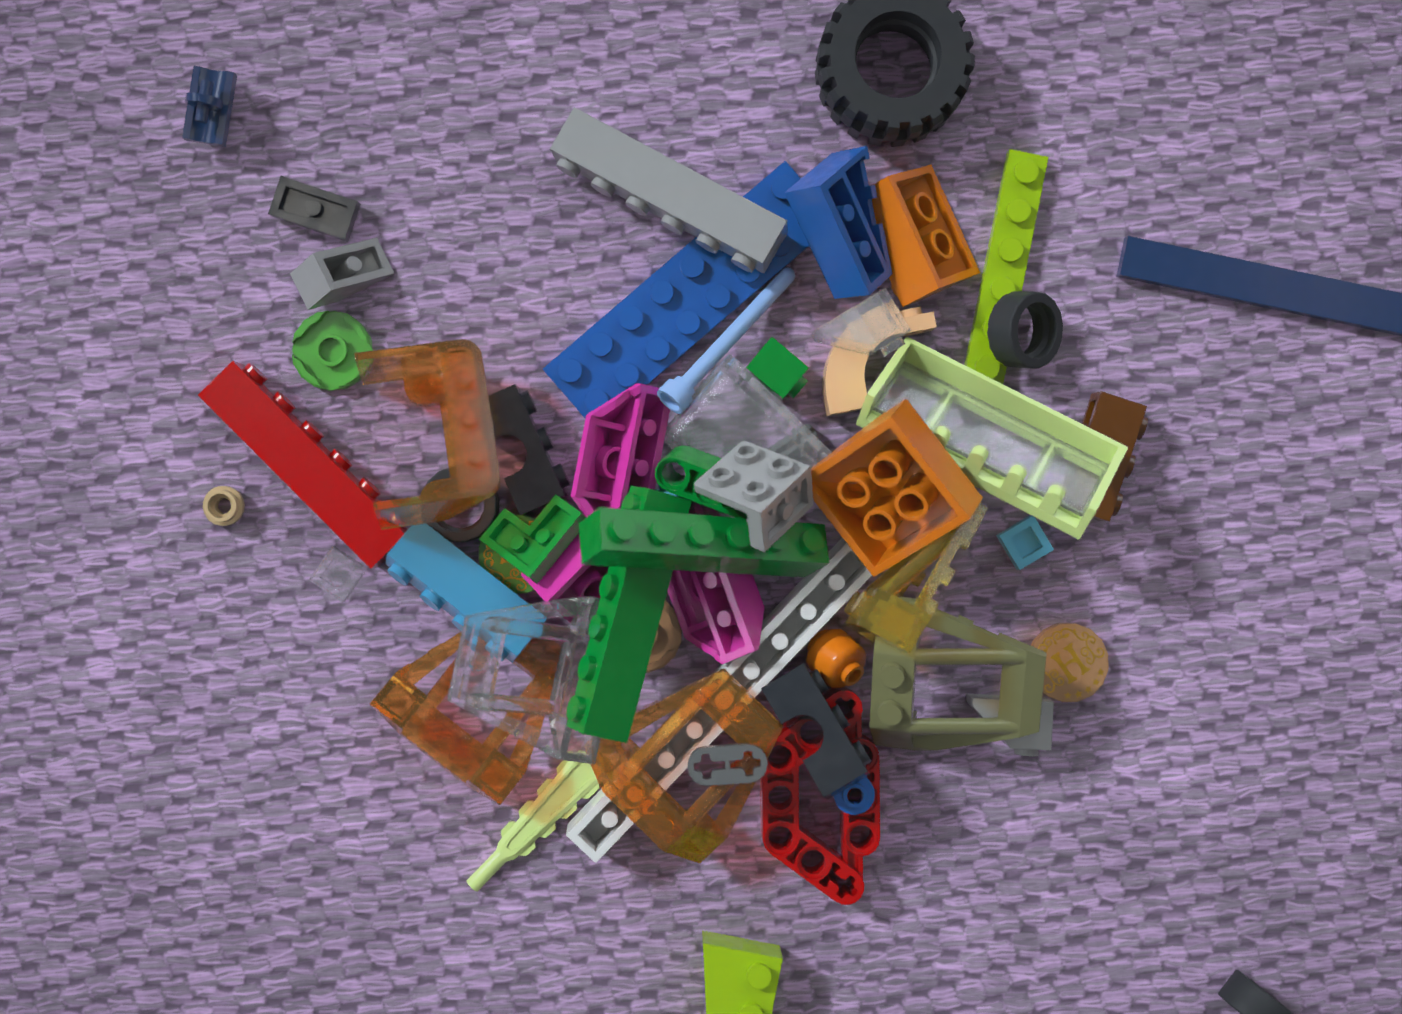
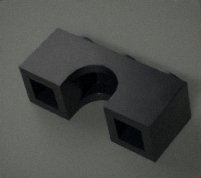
[470,384,570,515]
[761,663,872,800]

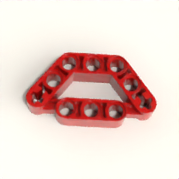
[760,687,880,905]

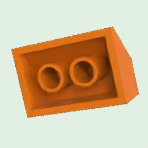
[872,165,980,307]

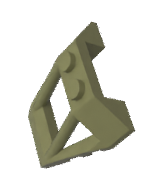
[869,595,1047,751]

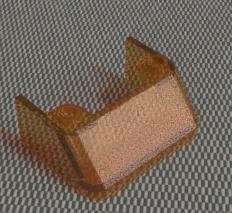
[354,339,501,530]

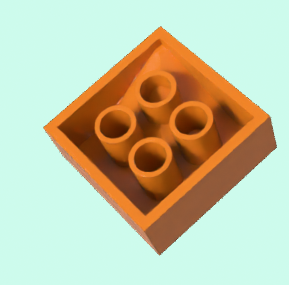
[811,398,983,577]

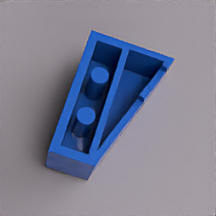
[784,146,893,299]

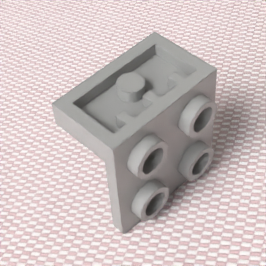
[694,441,814,552]

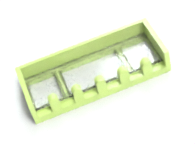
[856,336,1128,540]

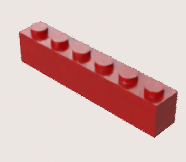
[198,361,409,569]

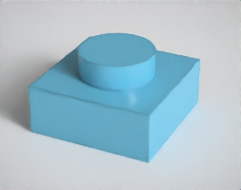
[996,515,1054,570]

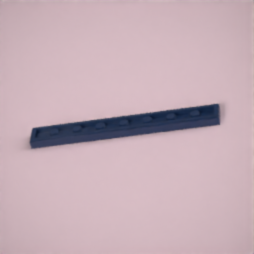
[1116,236,1402,336]

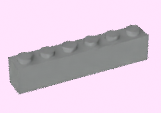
[550,107,788,273]

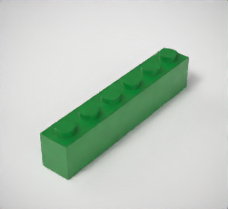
[566,486,692,743]
[579,507,830,577]

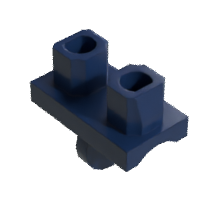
[182,66,237,147]

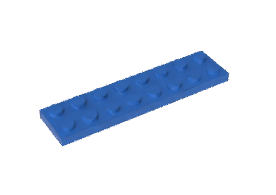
[543,161,809,419]

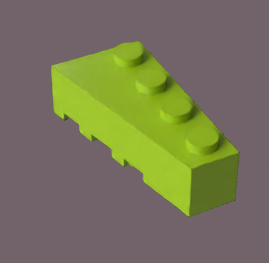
[702,930,783,1014]

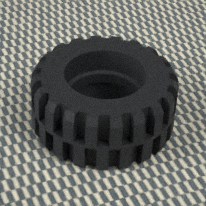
[815,0,975,147]

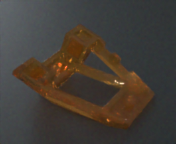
[370,630,568,806]
[584,668,783,864]

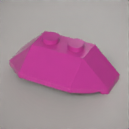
[571,383,670,517]
[668,500,764,664]

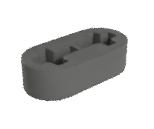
[687,743,768,786]

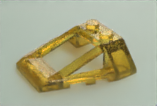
[844,502,989,653]

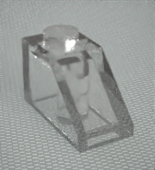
[811,288,911,357]

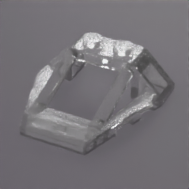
[447,596,601,764]

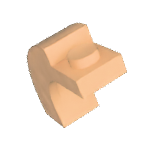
[822,303,937,417]

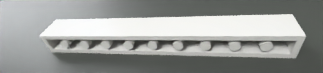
[566,538,872,863]

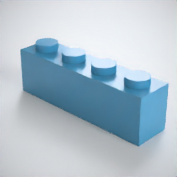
[385,517,547,663]

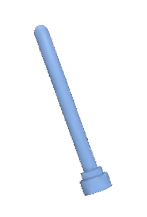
[657,268,795,414]

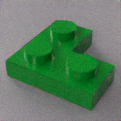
[479,494,586,584]

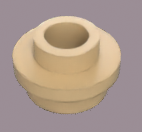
[203,486,245,526]

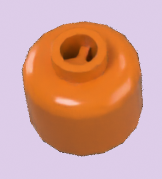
[806,628,866,689]

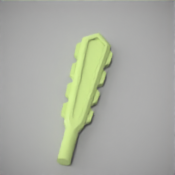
[466,751,603,892]

